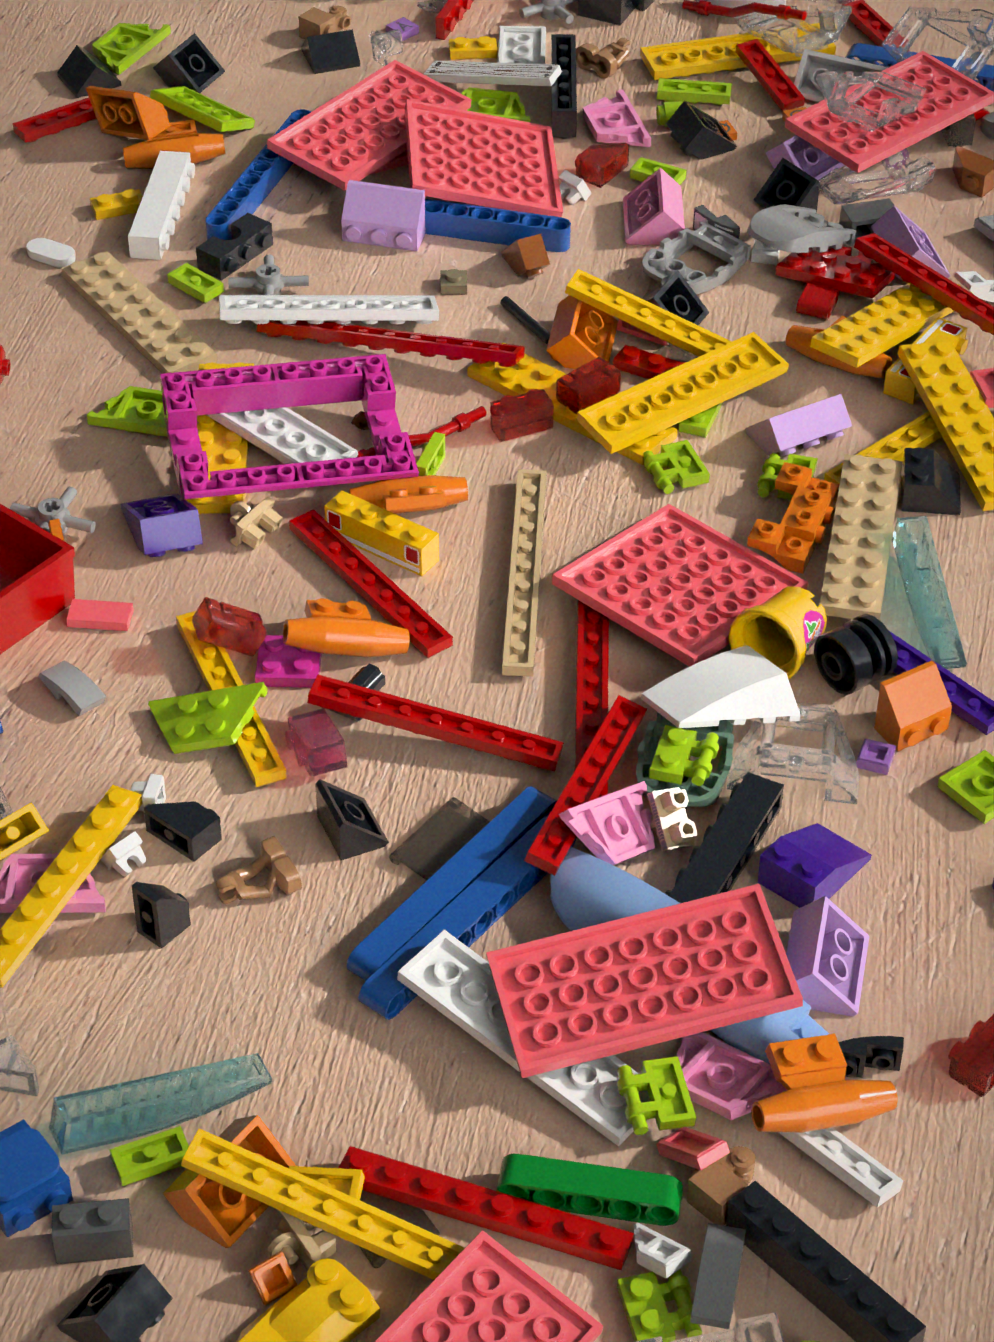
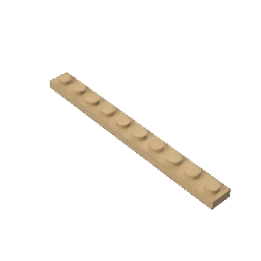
[502,469,547,676]

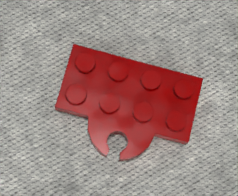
[775,247,895,299]

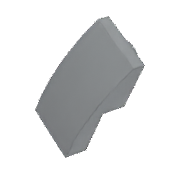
[38,660,106,716]

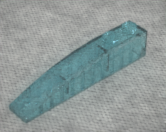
[892,516,967,669]
[49,1053,272,1155]

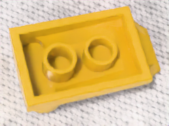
[236,1258,380,1342]

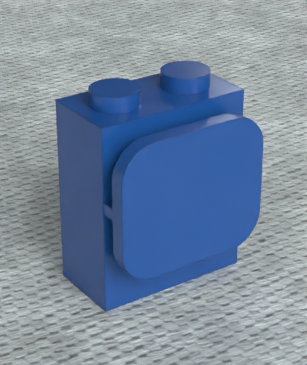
[0,1119,73,1237]

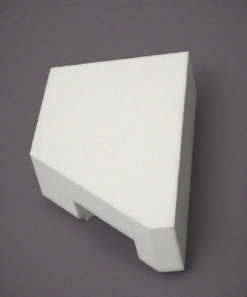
[634,1222,691,1278]

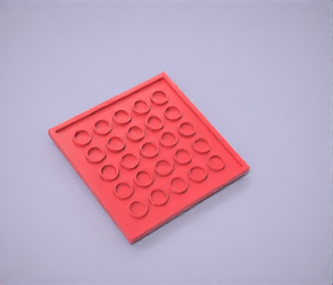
[404,99,563,217]
[552,504,808,667]

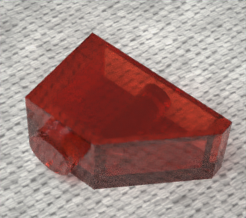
[575,143,630,188]

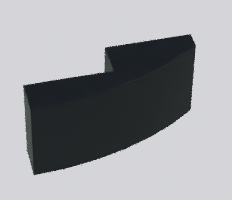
[838,1036,904,1078]

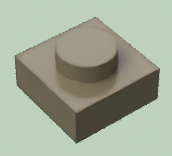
[440,269,467,295]

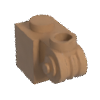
[298,6,351,39]
[687,1146,756,1225]

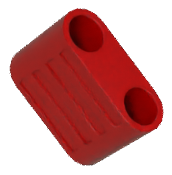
[796,283,839,320]

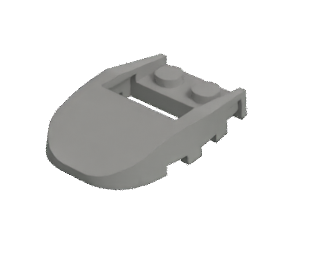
[747,204,856,253]
[642,221,751,294]

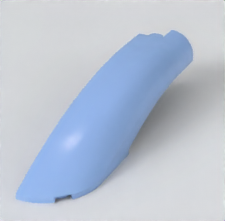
[550,847,829,1064]

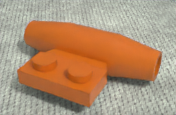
[123,119,226,169]
[786,316,893,379]
[349,475,468,514]
[283,598,410,657]
[751,1034,898,1133]

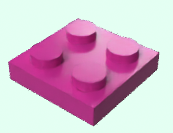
[255,635,322,688]

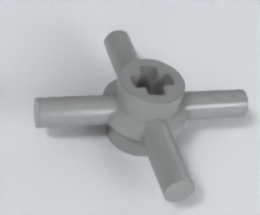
[519,0,578,24]
[228,255,309,295]
[10,487,96,535]

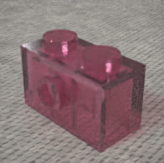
[285,708,347,777]

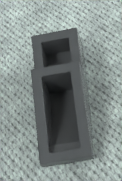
[690,1223,746,1329]

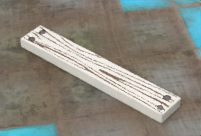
[424,61,562,86]

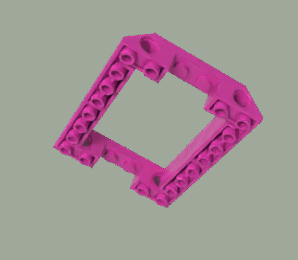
[160,354,419,499]

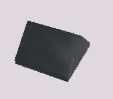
[578,0,634,25]
[301,29,360,74]
[57,45,121,98]
[754,158,820,213]
[315,779,389,860]

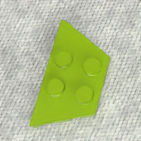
[92,23,171,75]
[462,87,530,122]
[87,386,168,437]
[148,682,268,754]

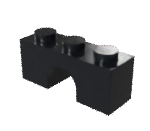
[196,213,273,281]

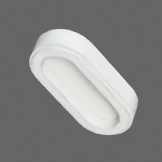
[26,238,76,268]

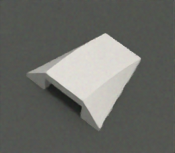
[641,645,801,728]

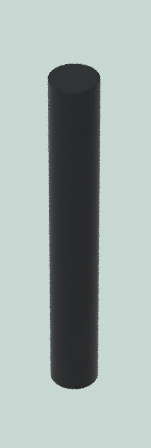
[500,296,551,345]

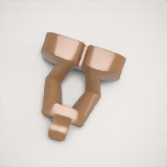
[576,38,631,79]
[216,836,302,904]

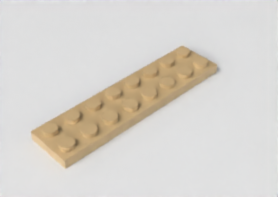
[61,251,217,374]
[819,454,903,620]

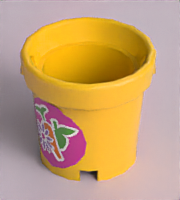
[728,586,827,679]

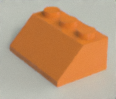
[86,86,170,140]
[546,295,618,372]
[163,1115,296,1248]

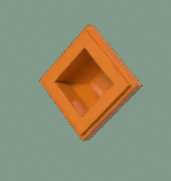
[248,1251,297,1305]

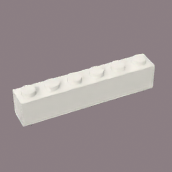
[128,151,195,260]

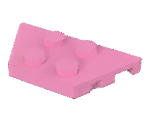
[583,89,651,147]
[559,781,655,865]
[0,853,106,913]
[677,1032,787,1120]

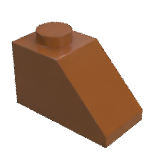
[952,146,994,197]
[501,234,550,278]

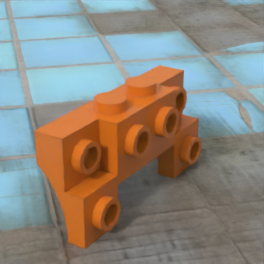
[747,462,840,574]

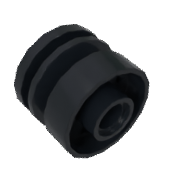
[814,614,898,695]

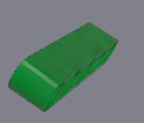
[496,1154,683,1226]

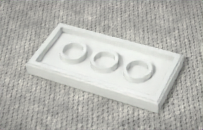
[497,26,546,64]

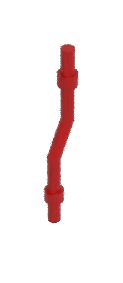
[682,0,807,21]
[357,406,487,457]

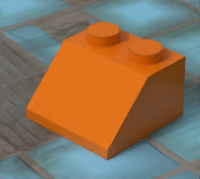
[874,660,952,752]

